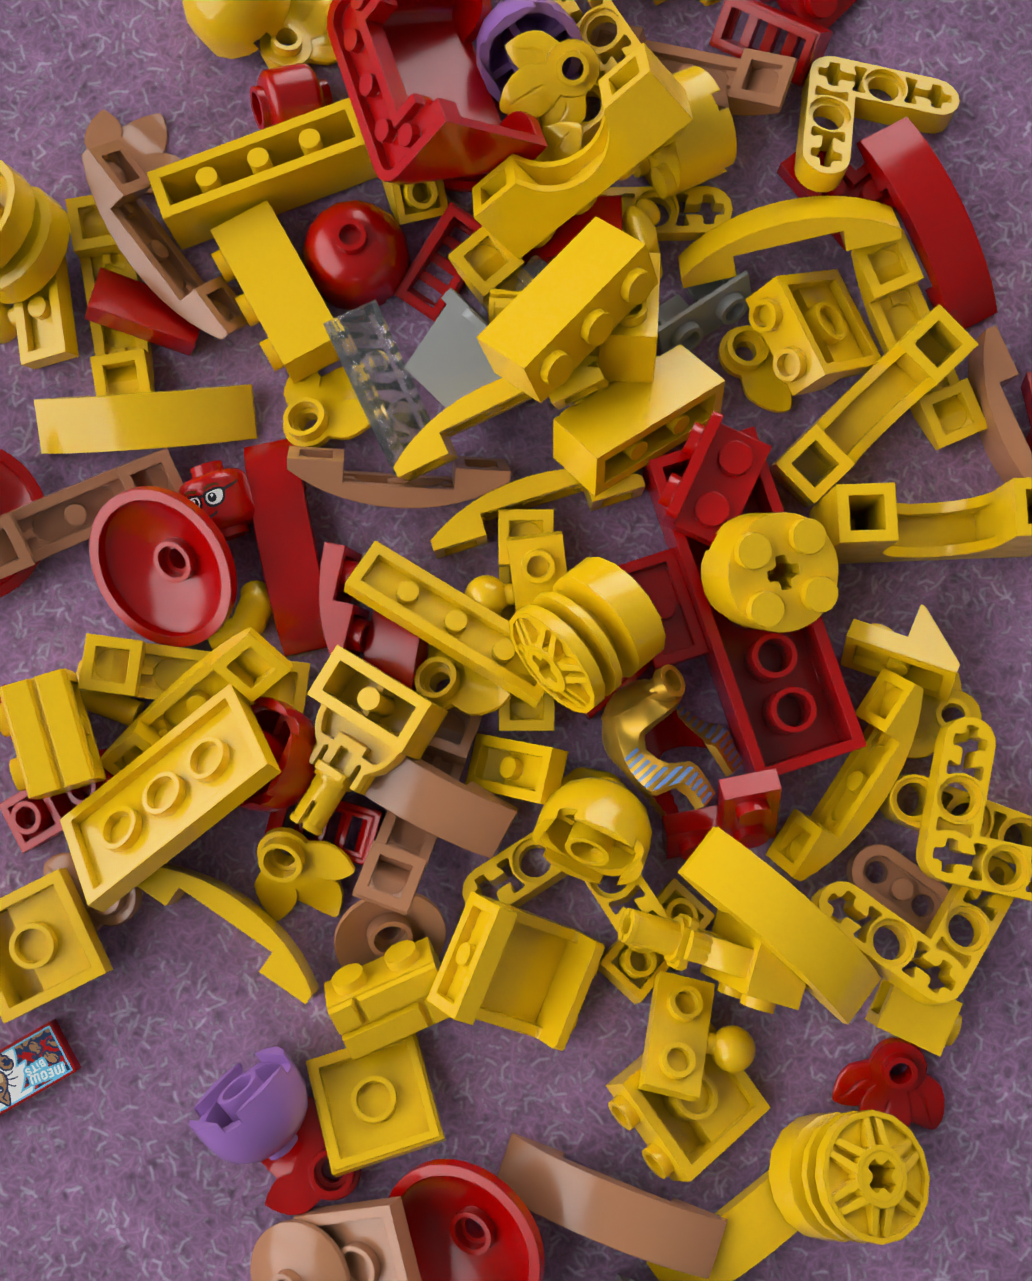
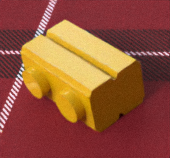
[0,668,106,799]
[324,937,450,1060]

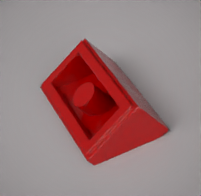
[84,267,200,356]

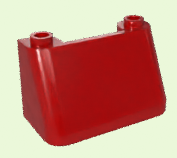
[327,0,548,185]

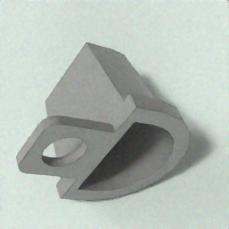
[404,288,502,408]

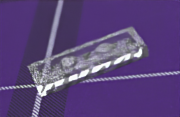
[323,299,431,475]

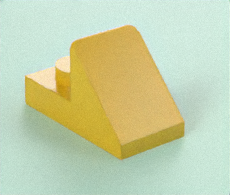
[840,604,960,702]
[465,733,568,805]

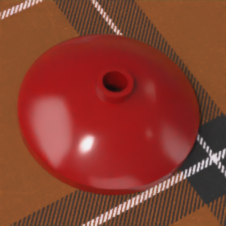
[89,486,237,647]
[388,1159,545,1281]

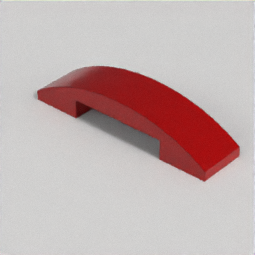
[856,117,998,329]
[244,439,328,657]

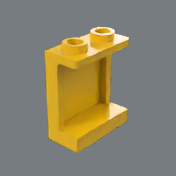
[427,891,605,1051]

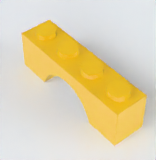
[472,42,693,260]
[769,304,979,507]

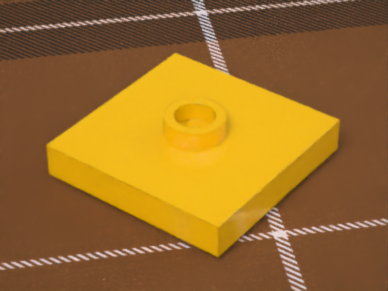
[306,1033,446,1177]

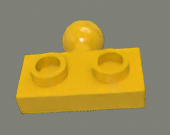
[0,255,79,369]
[464,531,567,615]
[638,971,756,1102]

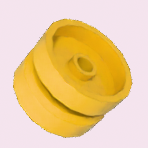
[0,160,71,304]

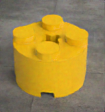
[633,66,737,199]
[701,512,839,632]

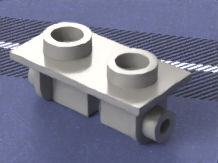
[658,270,751,355]

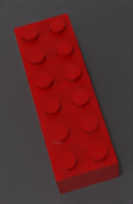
[643,426,867,775]

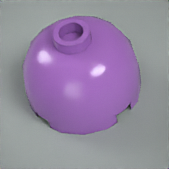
[476,0,583,103]
[189,1046,308,1165]

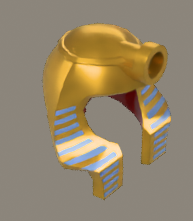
[601,664,744,819]

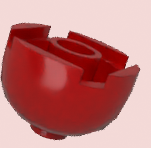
[303,199,411,312]
[238,696,317,812]

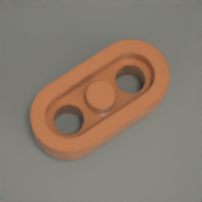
[846,844,952,934]

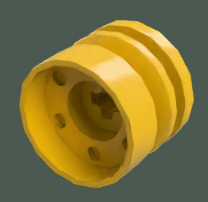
[509,557,666,714]
[768,1110,930,1245]

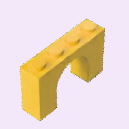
[809,477,1032,564]

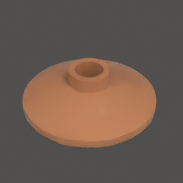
[334,893,446,967]
[250,1219,351,1281]

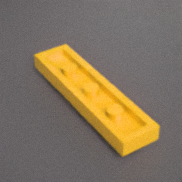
[344,540,546,708]

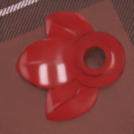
[832,1037,945,1130]
[261,1096,361,1215]

